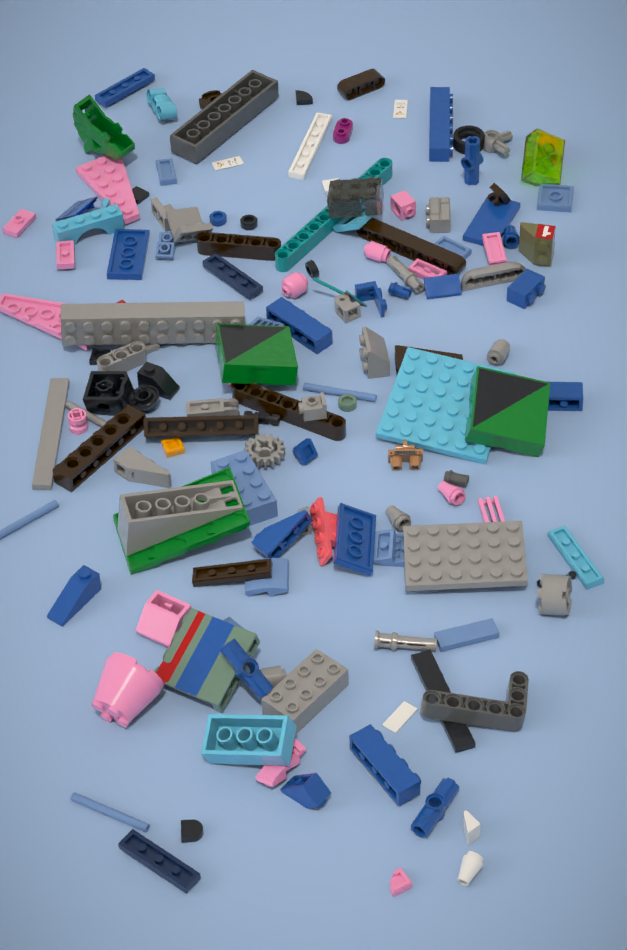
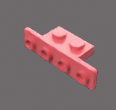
[310,497,337,566]

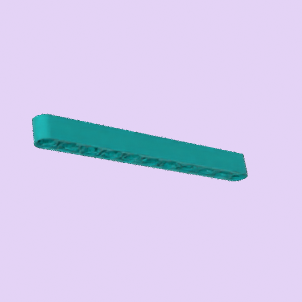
[275,158,392,272]

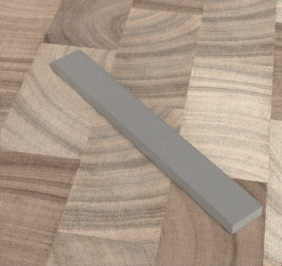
[32,378,70,490]

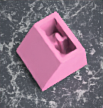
[136,590,191,648]

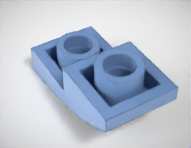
[155,232,177,259]

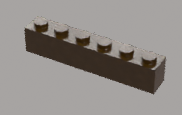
[144,415,259,437]

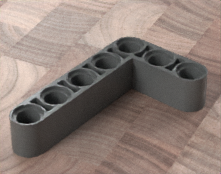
[420,671,529,731]

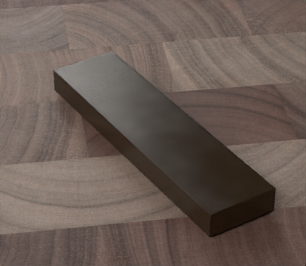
[192,558,273,587]

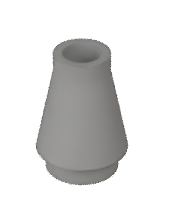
[386,505,411,531]

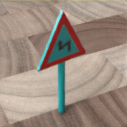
[313,278,367,307]

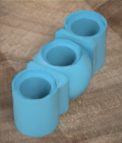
[146,88,177,120]

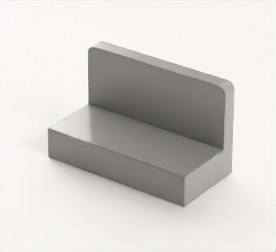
[151,197,174,232]

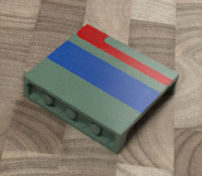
[154,608,260,714]

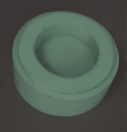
[338,394,357,412]

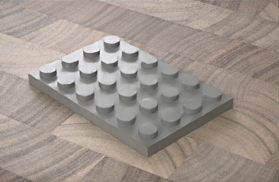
[403,521,528,591]

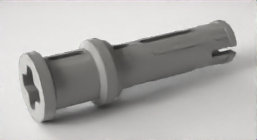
[374,630,437,652]

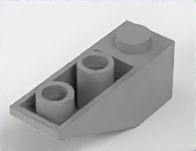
[113,446,172,488]

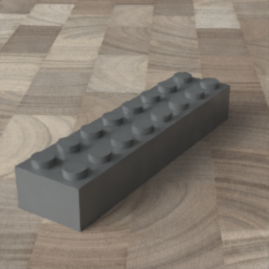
[170,70,279,163]

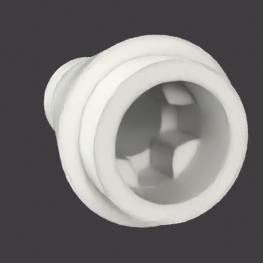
[457,851,484,886]

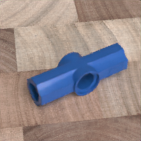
[461,136,484,185]
[220,638,274,700]
[411,777,459,838]

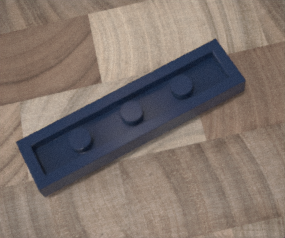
[203,253,263,299]
[118,829,201,893]

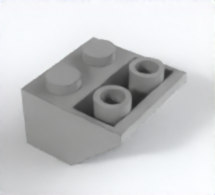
[359,327,390,379]

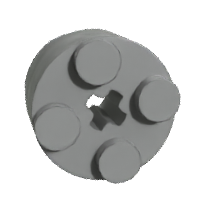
[537,574,572,616]

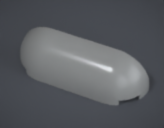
[460,262,526,292]

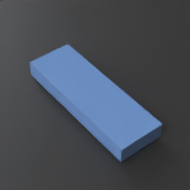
[434,618,499,652]

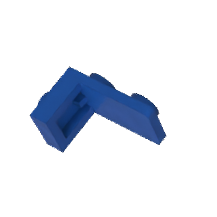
[355,281,387,317]

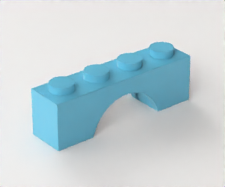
[52,204,125,245]

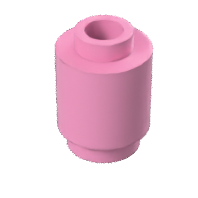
[364,241,391,263]

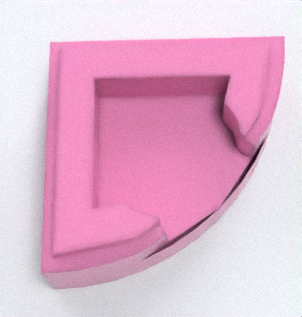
[390,867,412,897]

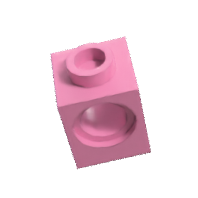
[390,190,416,220]

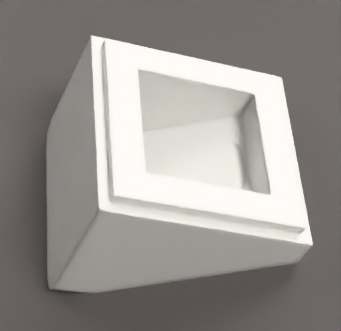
[463,810,481,845]

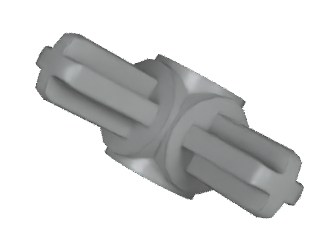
[483,130,513,156]

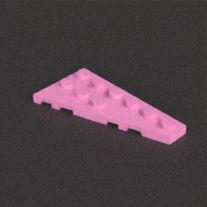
[0,293,90,351]

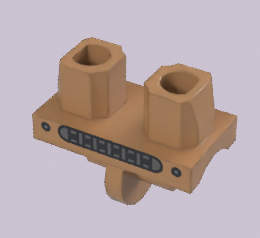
[388,439,423,471]

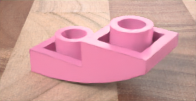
[256,753,300,787]

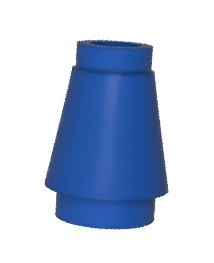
[503,225,520,248]

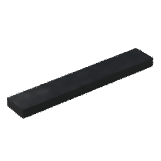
[411,650,476,753]

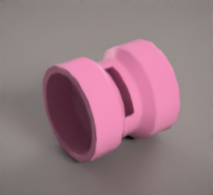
[68,408,88,435]

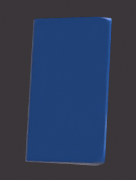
[424,274,462,299]

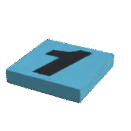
[333,205,379,233]

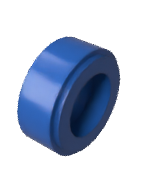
[209,211,227,227]

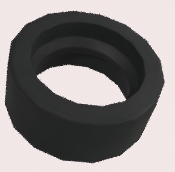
[453,125,485,154]

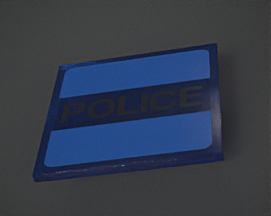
[55,197,98,221]

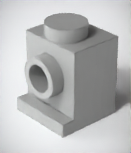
[298,392,327,421]

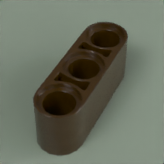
[337,68,385,100]

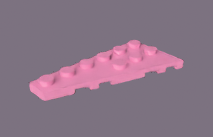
[76,155,140,225]

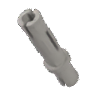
[387,256,425,293]

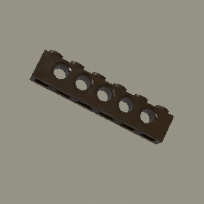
[52,404,146,493]

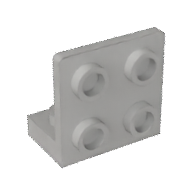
[165,207,213,243]

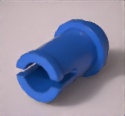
[388,282,412,300]

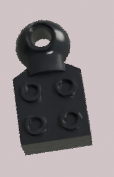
[82,371,159,414]

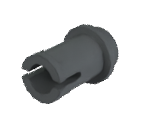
[444,470,469,487]

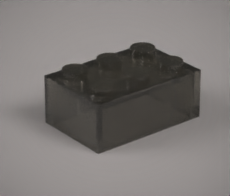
[327,177,384,218]

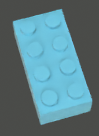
[201,714,297,766]

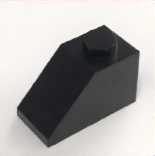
[137,361,180,400]

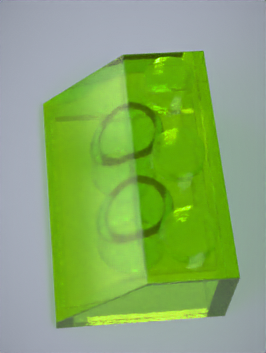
[521,129,565,186]

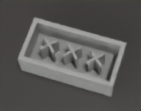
[261,649,349,735]

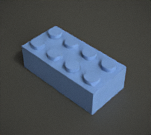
[211,450,278,526]

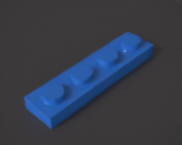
[95,68,155,107]

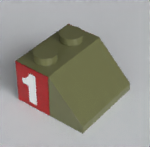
[519,222,556,267]

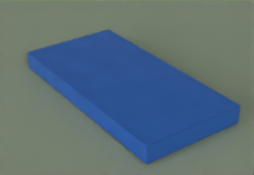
[463,194,520,246]
[107,229,150,280]
[333,503,376,576]

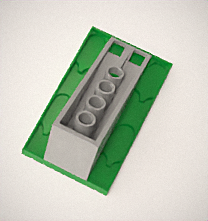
[113,467,250,575]

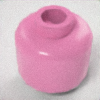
[281,272,308,298]

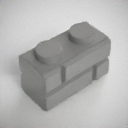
[426,197,451,233]

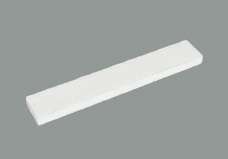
[288,113,332,180]

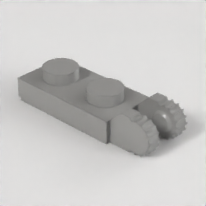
[186,398,239,417]

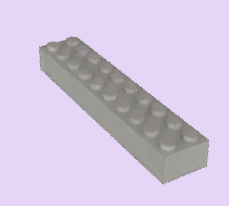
[61,301,245,346]

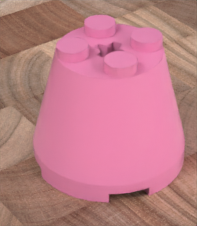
[91,652,164,728]

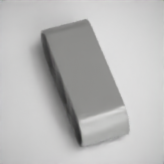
[97,341,147,372]

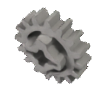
[244,433,285,469]

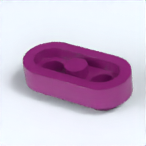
[333,118,353,144]

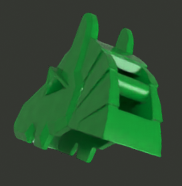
[73,94,135,160]

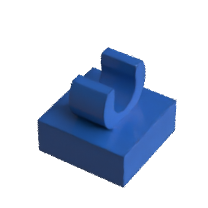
[292,438,318,465]

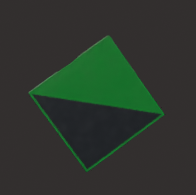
[215,323,298,386]
[465,366,550,457]

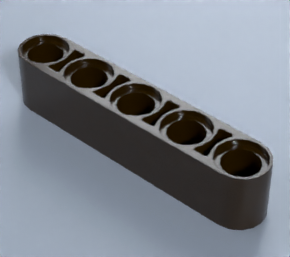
[197,232,281,261]

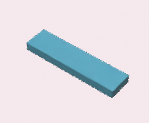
[548,526,604,590]

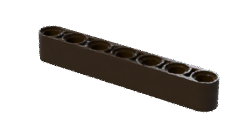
[356,217,466,275]
[231,383,346,441]

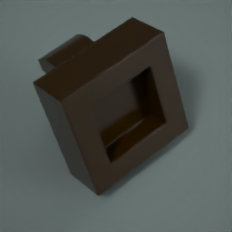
[487,183,511,207]

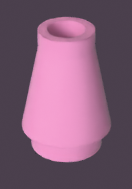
[438,481,466,505]

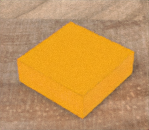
[161,436,185,458]

